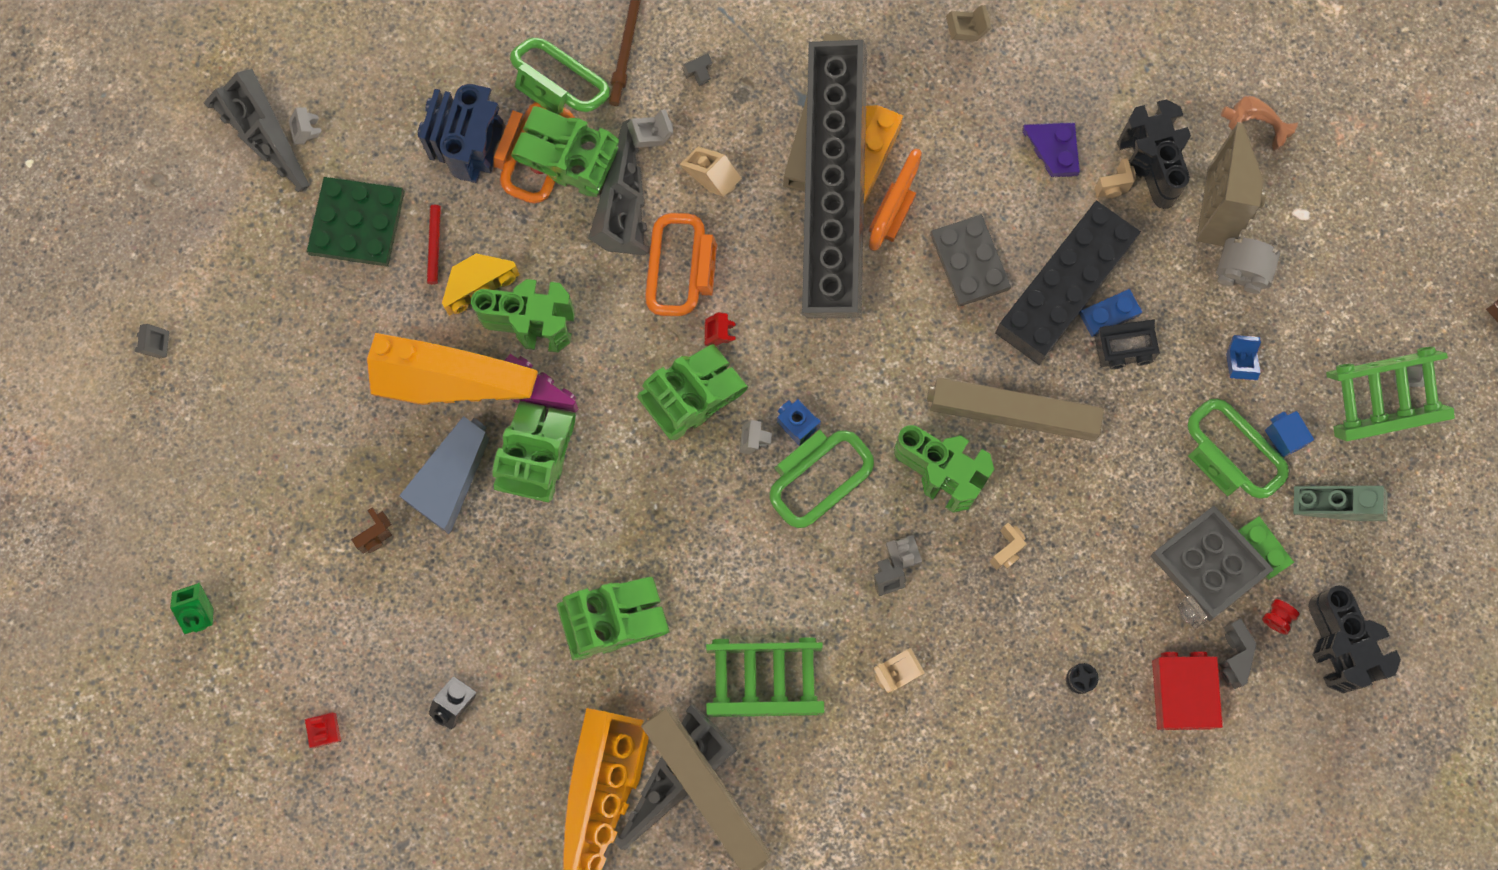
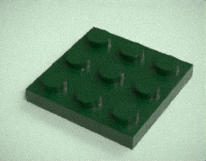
[306,177,405,267]

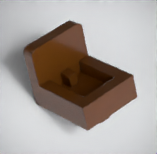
[351,507,392,554]

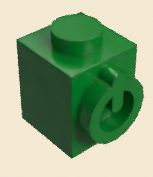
[170,583,214,635]

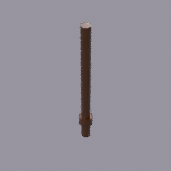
[609,0,641,106]

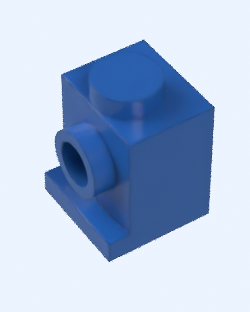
[777,399,821,446]

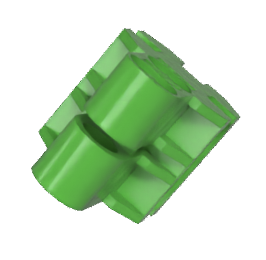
[511,106,619,197]
[471,279,575,353]
[637,344,748,440]
[492,401,576,503]
[894,425,994,513]
[556,577,670,660]

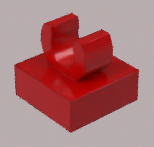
[705,312,736,346]
[305,712,341,749]

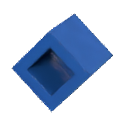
[1265,411,1314,458]

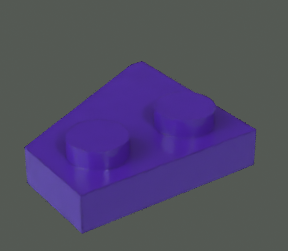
[1022,123,1080,177]

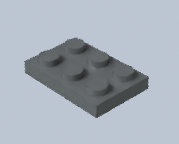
[930,214,1011,307]

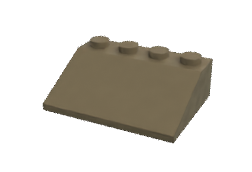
[1196,122,1266,247]

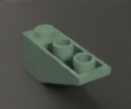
[1293,486,1388,521]

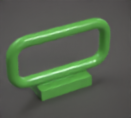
[510,37,610,115]
[1187,399,1289,499]
[769,430,874,528]

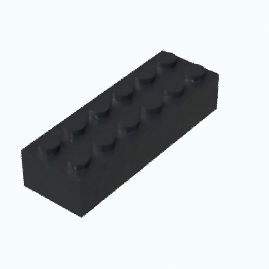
[995,200,1141,365]

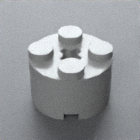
[1216,238,1280,294]

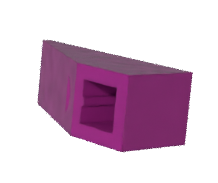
[504,353,579,412]

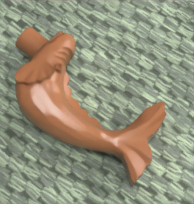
[1221,96,1298,151]

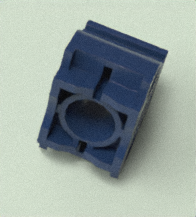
[418,84,505,183]

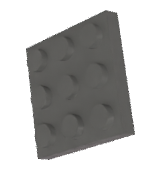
[1150,506,1274,622]

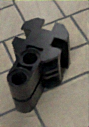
[1117,99,1191,209]
[1308,585,1401,693]

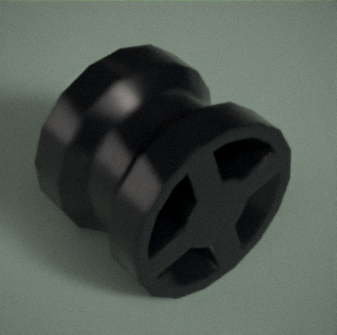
[1065,663,1099,694]

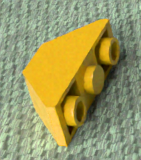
[442,253,520,316]

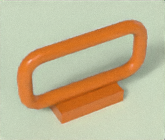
[494,102,575,204]
[869,148,922,251]
[645,213,717,316]

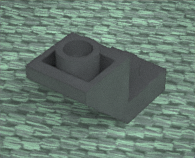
[1219,619,1256,689]

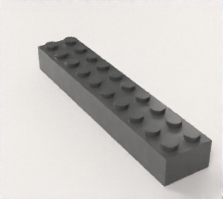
[802,40,867,319]

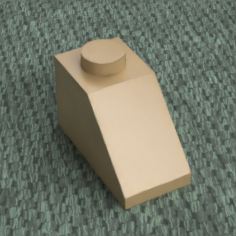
[680,146,742,197]

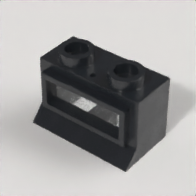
[1094,319,1160,370]

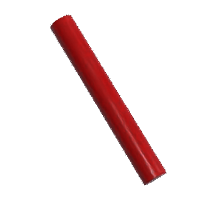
[427,205,441,285]

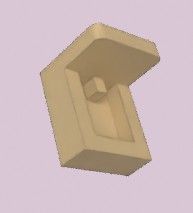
[1095,158,1136,199]
[989,523,1027,570]
[874,648,925,693]

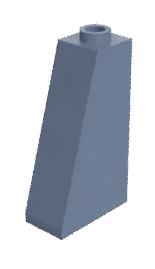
[399,416,490,534]

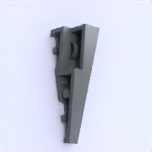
[204,69,310,192]
[588,119,649,255]
[615,705,737,850]

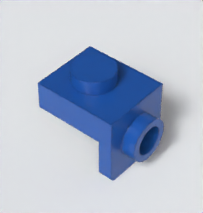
[1226,335,1261,380]

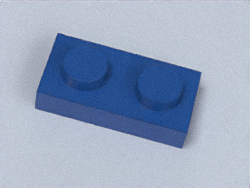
[1079,289,1142,337]

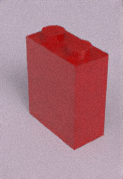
[1152,652,1223,730]

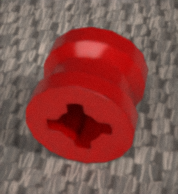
[1262,599,1300,635]

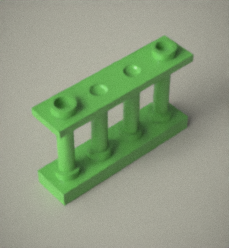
[1326,347,1455,441]
[706,637,824,717]

